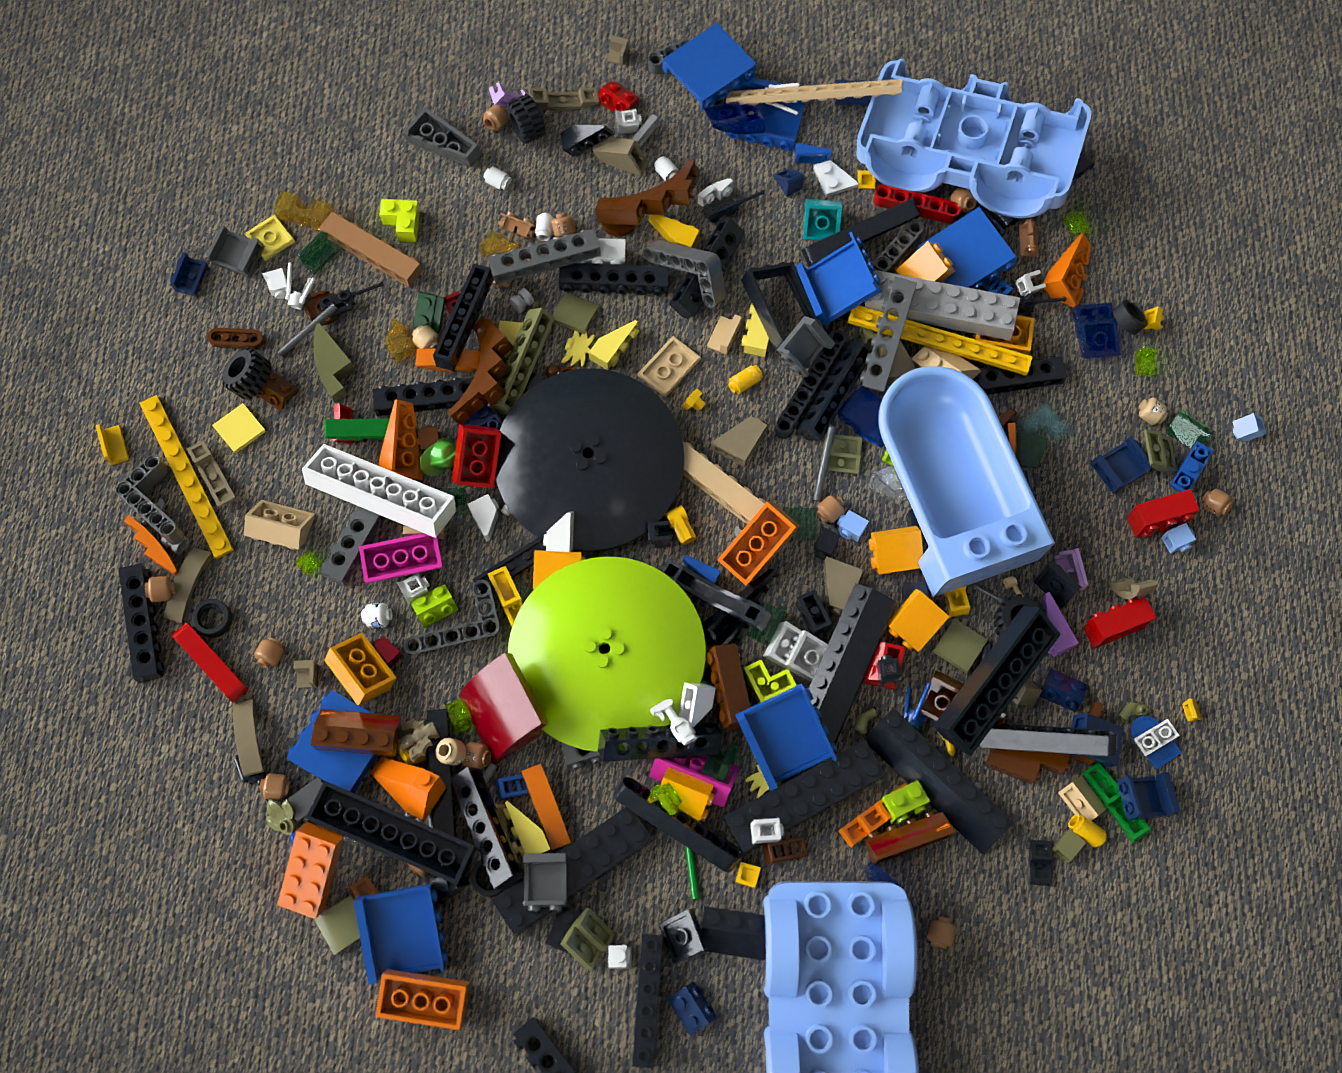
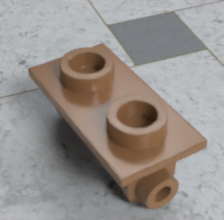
[499,212,536,238]
[1019,219,1039,257]

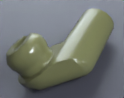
[1117,702,1148,722]
[855,708,877,735]

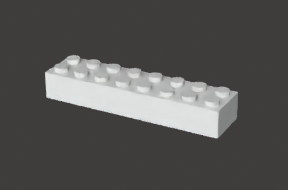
[302,444,456,538]

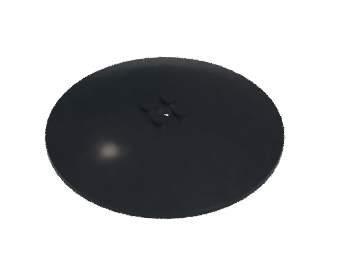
[495,368,684,552]

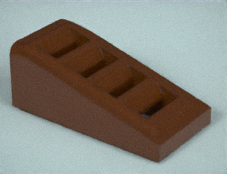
[762,836,809,865]

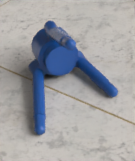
[902,682,931,730]

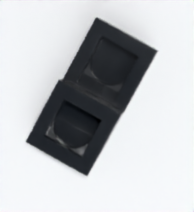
[1029,840,1053,886]

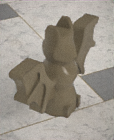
[398,718,440,762]

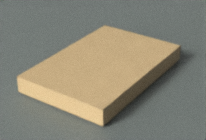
[637,336,701,398]

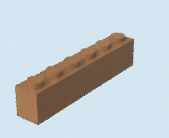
[319,212,422,288]

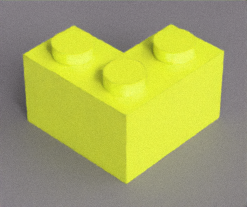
[379,199,420,242]
[743,659,797,704]

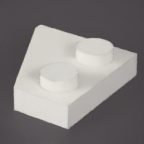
[813,160,858,197]

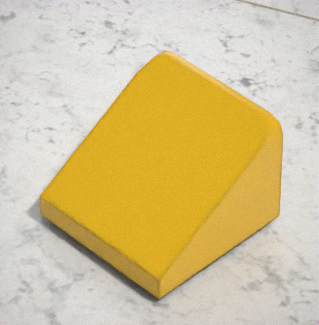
[857,170,876,189]
[1182,698,1202,722]

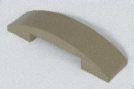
[528,87,599,111]
[187,440,236,508]
[163,547,212,624]
[1108,577,1158,599]
[233,699,264,777]

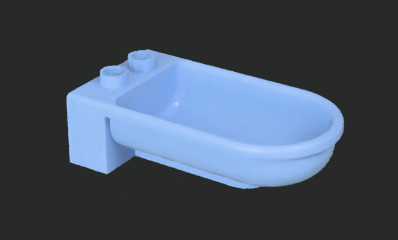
[879,366,1055,597]

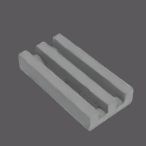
[632,114,658,148]

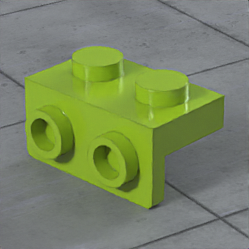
[410,584,458,628]
[882,780,930,824]

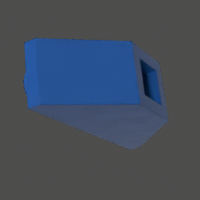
[1170,441,1214,492]

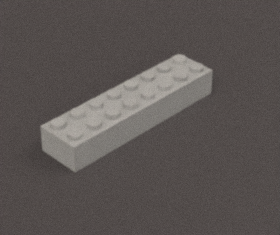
[865,270,1020,340]

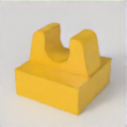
[1144,306,1165,330]
[681,389,706,412]

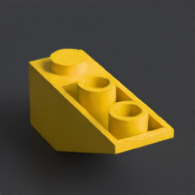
[649,215,699,248]

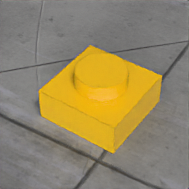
[735,862,760,889]

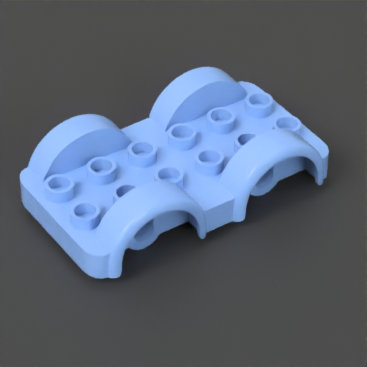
[856,59,1091,218]
[763,881,919,1073]

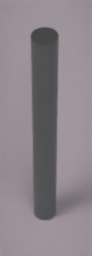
[278,303,338,357]
[813,427,836,502]

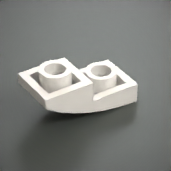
[698,179,733,207]
[1134,719,1179,756]

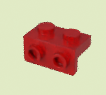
[598,81,640,113]

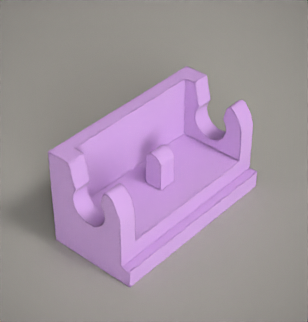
[489,82,527,108]
[1054,548,1088,590]

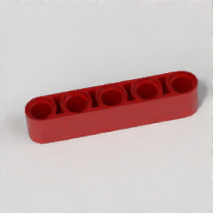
[873,185,961,224]
[172,622,248,703]

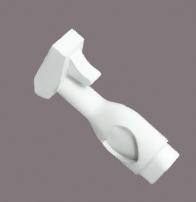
[651,699,697,746]

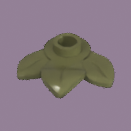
[266,799,298,835]

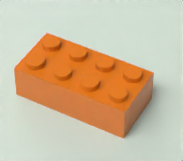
[718,501,800,586]
[277,822,345,919]
[375,969,470,1030]

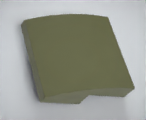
[552,293,600,334]
[1144,429,1177,474]
[822,433,862,474]
[933,619,988,673]
[314,895,360,955]
[561,908,615,970]

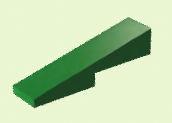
[324,419,390,441]
[1083,762,1151,844]

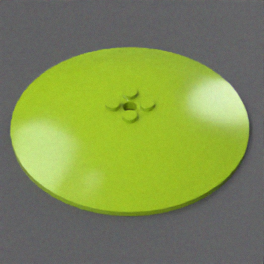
[508,557,706,752]

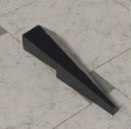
[702,569,777,647]

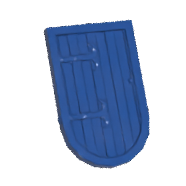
[1130,716,1182,770]

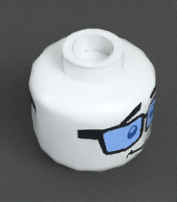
[361,603,392,629]

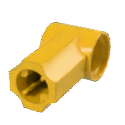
[664,505,696,545]

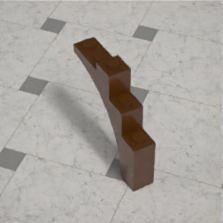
[595,159,699,225]
[447,315,514,425]
[985,701,1104,784]

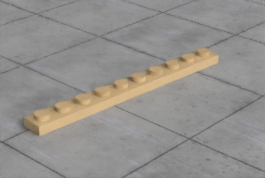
[726,79,904,107]

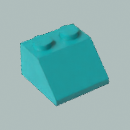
[803,199,842,241]

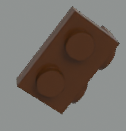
[256,371,299,411]

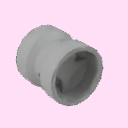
[509,288,534,313]
[161,536,189,554]

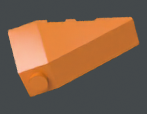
[1043,233,1091,308]
[379,399,423,481]
[370,757,446,821]

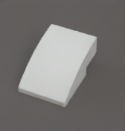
[763,621,828,682]

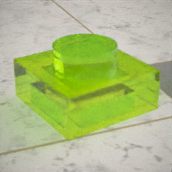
[294,550,323,577]

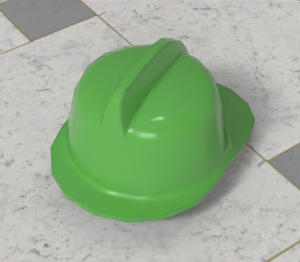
[420,438,456,476]

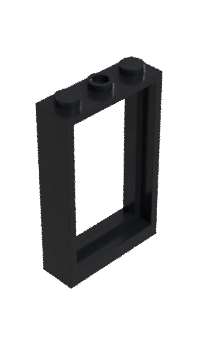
[741,262,829,353]

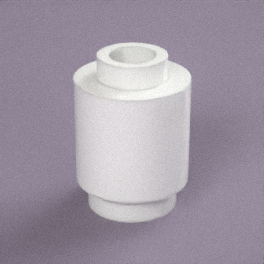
[654,156,679,181]
[484,166,511,190]
[535,213,554,241]

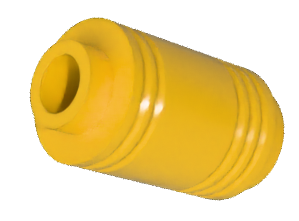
[728,365,763,394]
[1068,814,1106,847]

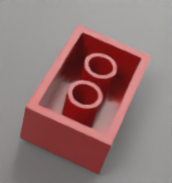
[452,424,501,488]
[1127,489,1200,539]
[1083,596,1157,649]

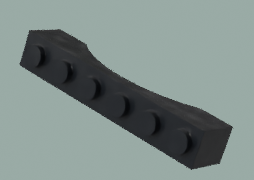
[661,558,772,632]

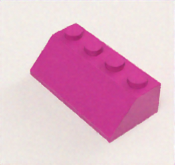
[359,533,443,584]
[649,755,740,807]

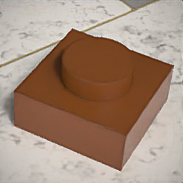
[349,875,378,899]

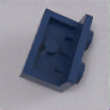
[170,252,208,296]
[1040,668,1088,712]
[667,982,717,1036]

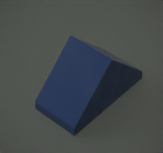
[773,168,804,197]

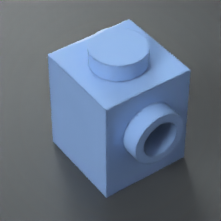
[1233,413,1267,442]
[837,510,869,542]
[1161,523,1196,554]

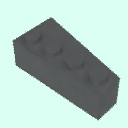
[402,107,482,167]

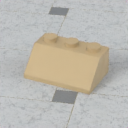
[911,346,981,379]
[244,500,315,550]

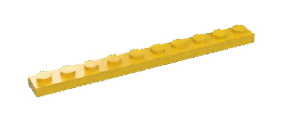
[847,306,1033,376]
[140,395,234,559]

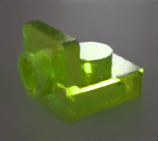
[1062,210,1090,236]
[1134,347,1157,377]
[445,698,474,733]
[647,782,682,815]

